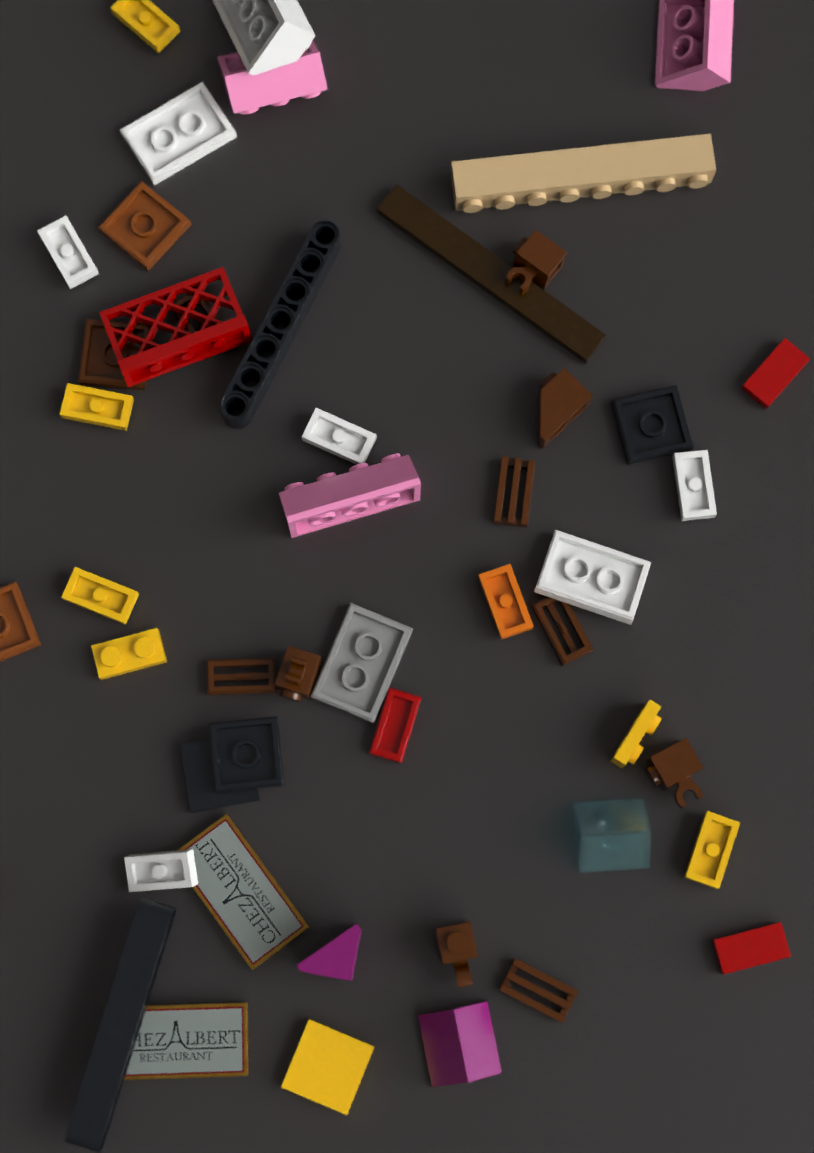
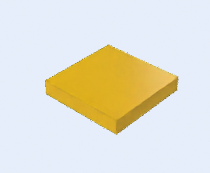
[281,1019,375,1115]

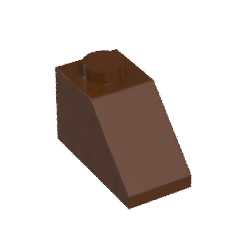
[538,368,593,449]

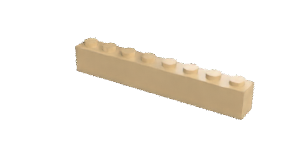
[451,133,716,213]

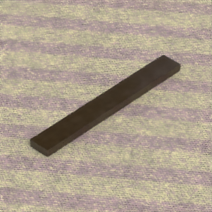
[377,184,607,363]

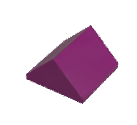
[297,924,362,981]
[418,1001,502,1087]

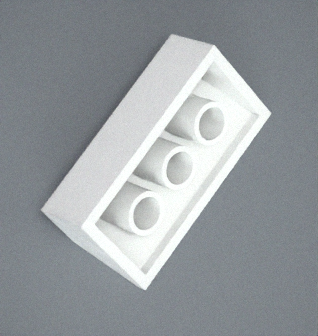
[213,0,316,76]

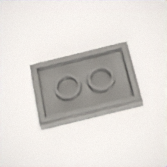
[311,603,413,724]

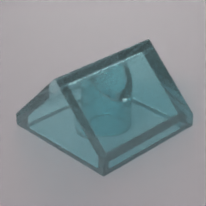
[574,798,651,873]

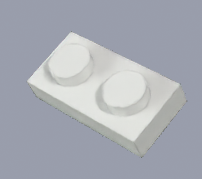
[37,216,99,289]
[302,408,377,465]
[672,450,717,521]
[124,849,198,892]

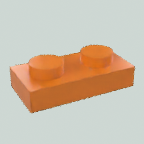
[478,564,534,640]

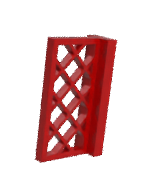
[99,267,252,387]

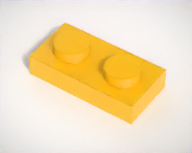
[111,0,180,54]
[59,383,134,431]
[61,567,139,625]
[91,628,167,680]
[610,699,662,768]
[684,811,741,889]

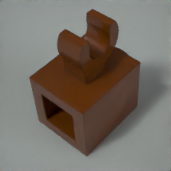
[505,230,568,295]
[275,646,322,702]
[645,737,704,809]
[435,921,478,987]

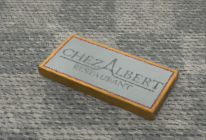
[178,814,309,970]
[125,1002,249,1080]

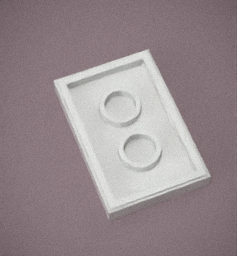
[120,82,237,185]
[534,530,651,625]

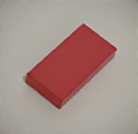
[741,338,810,409]
[369,687,422,764]
[712,922,791,975]

